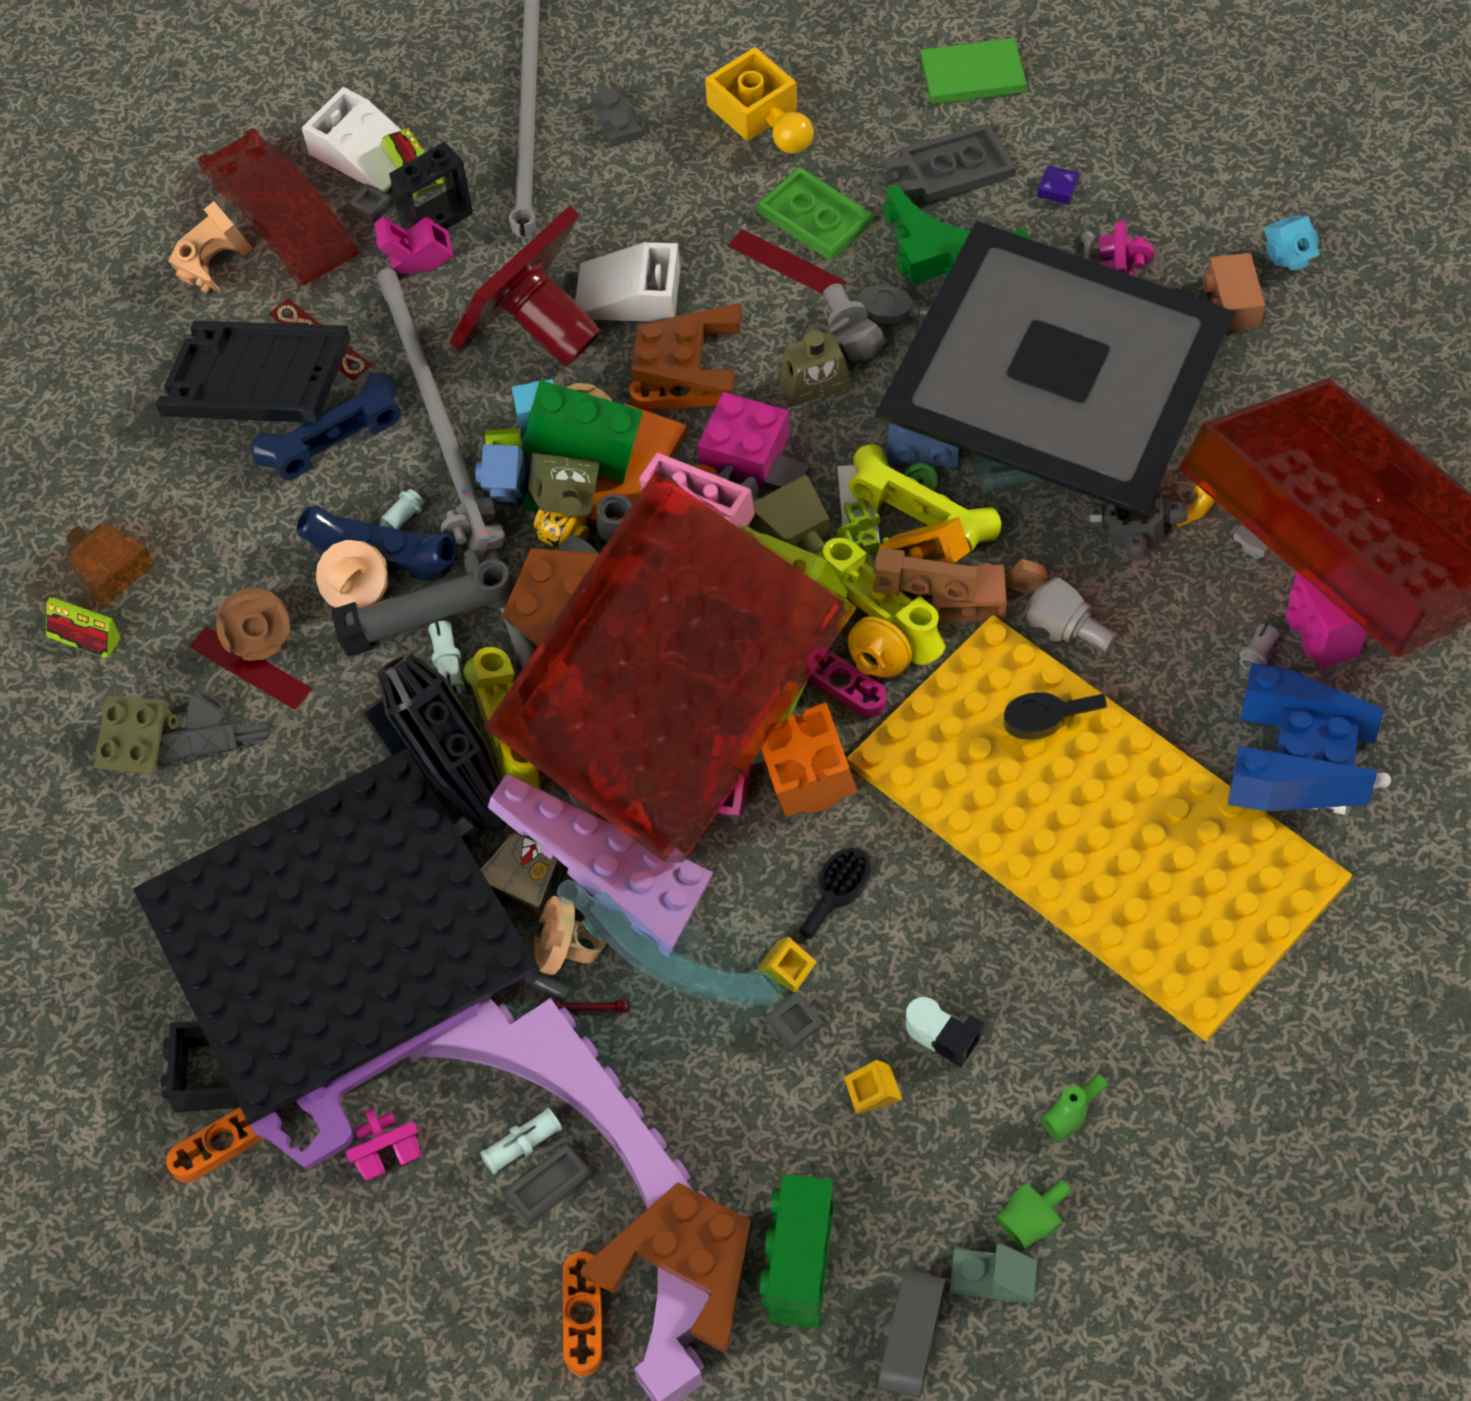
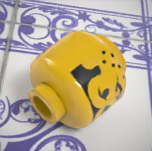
[534,509,589,548]

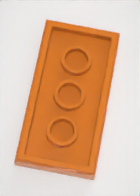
[586,404,688,527]

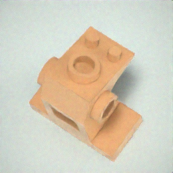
[168,201,253,294]

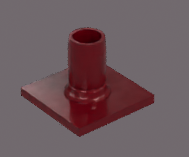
[449,206,602,367]

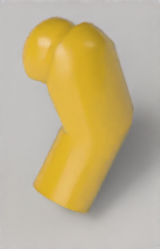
[1176,480,1218,527]

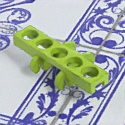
[837,498,889,569]

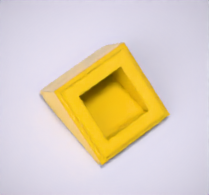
[757,937,817,992]
[844,1060,902,1114]

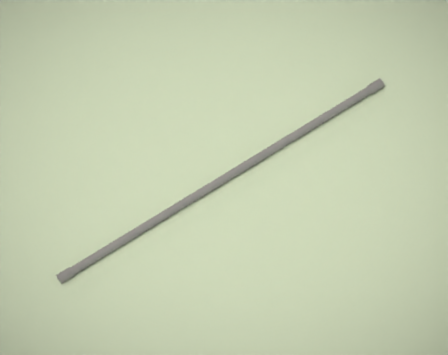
[377,268,633,930]

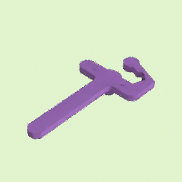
[251,1002,480,1171]

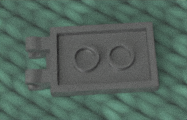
[881,123,1017,203]

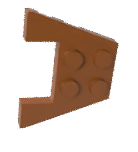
[631,304,742,397]
[502,548,646,689]
[580,1182,752,1353]

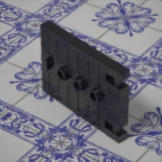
[156,321,351,423]

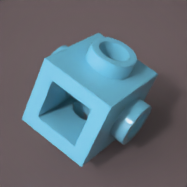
[1263,215,1320,270]

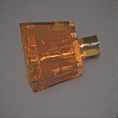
[66,523,155,608]

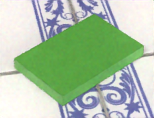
[920,38,1027,104]
[756,167,874,261]

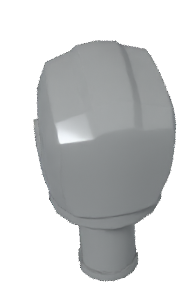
[823,284,887,362]
[1027,577,1118,654]

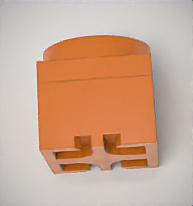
[754,702,858,817]

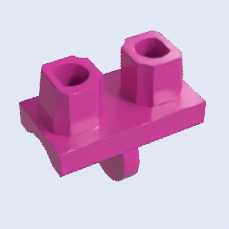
[1099,221,1154,276]
[345,1108,421,1182]

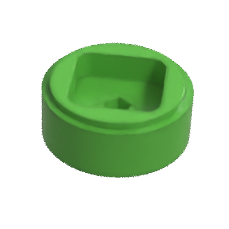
[903,463,939,492]

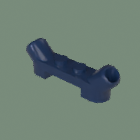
[252,372,401,480]
[296,505,458,581]

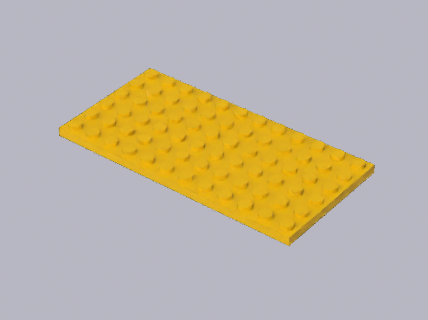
[847,615,1353,1042]

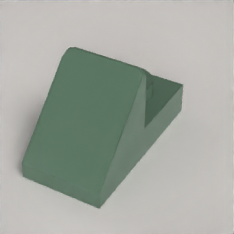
[950,1243,1037,1303]

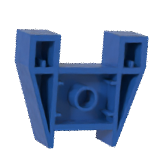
[1228,663,1384,811]

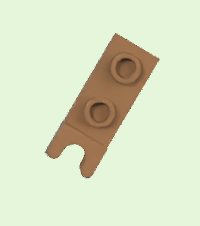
[873,548,978,601]

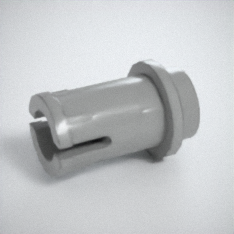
[1239,623,1280,670]

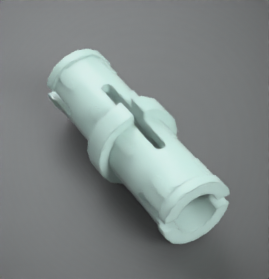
[428,621,465,693]
[480,1108,562,1174]

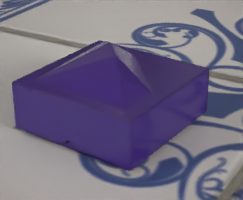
[1037,165,1079,204]

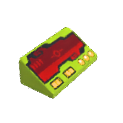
[381,128,444,199]
[46,597,121,658]

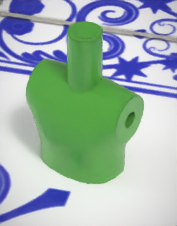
[1040,1073,1108,1143]
[995,1179,1072,1251]

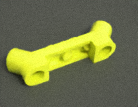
[848,444,1001,556]
[815,538,946,665]
[464,647,541,790]

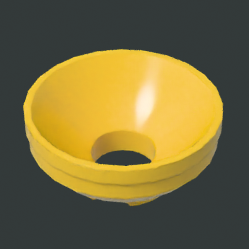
[848,616,912,678]

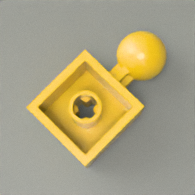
[705,47,814,154]

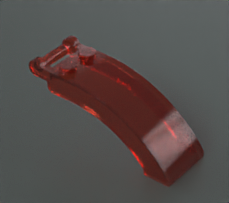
[197,128,359,286]

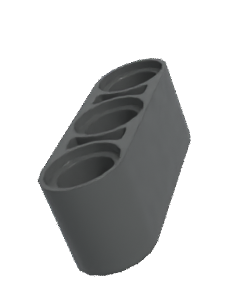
[878,1269,946,1398]

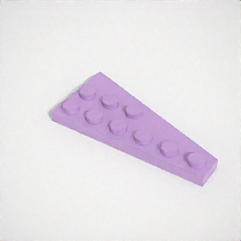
[488,774,713,958]

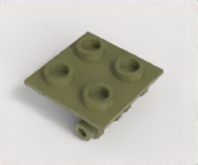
[94,695,178,774]

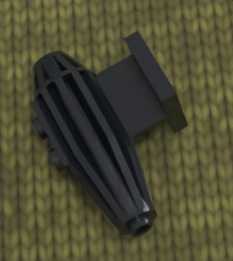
[360,652,507,832]

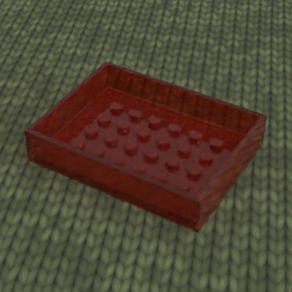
[1179,378,1471,658]
[484,470,857,863]

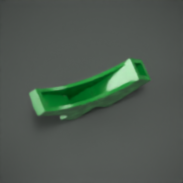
[882,184,1031,285]

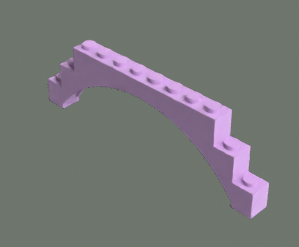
[409,997,710,1401]

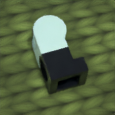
[906,997,984,1068]

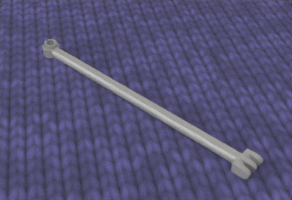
[509,0,540,237]

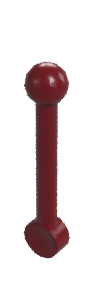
[552,998,630,1013]

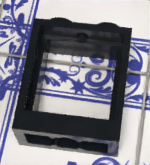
[389,141,473,231]
[161,1021,240,1112]

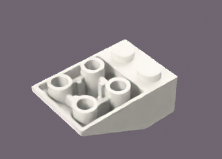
[302,87,424,193]
[575,242,680,322]

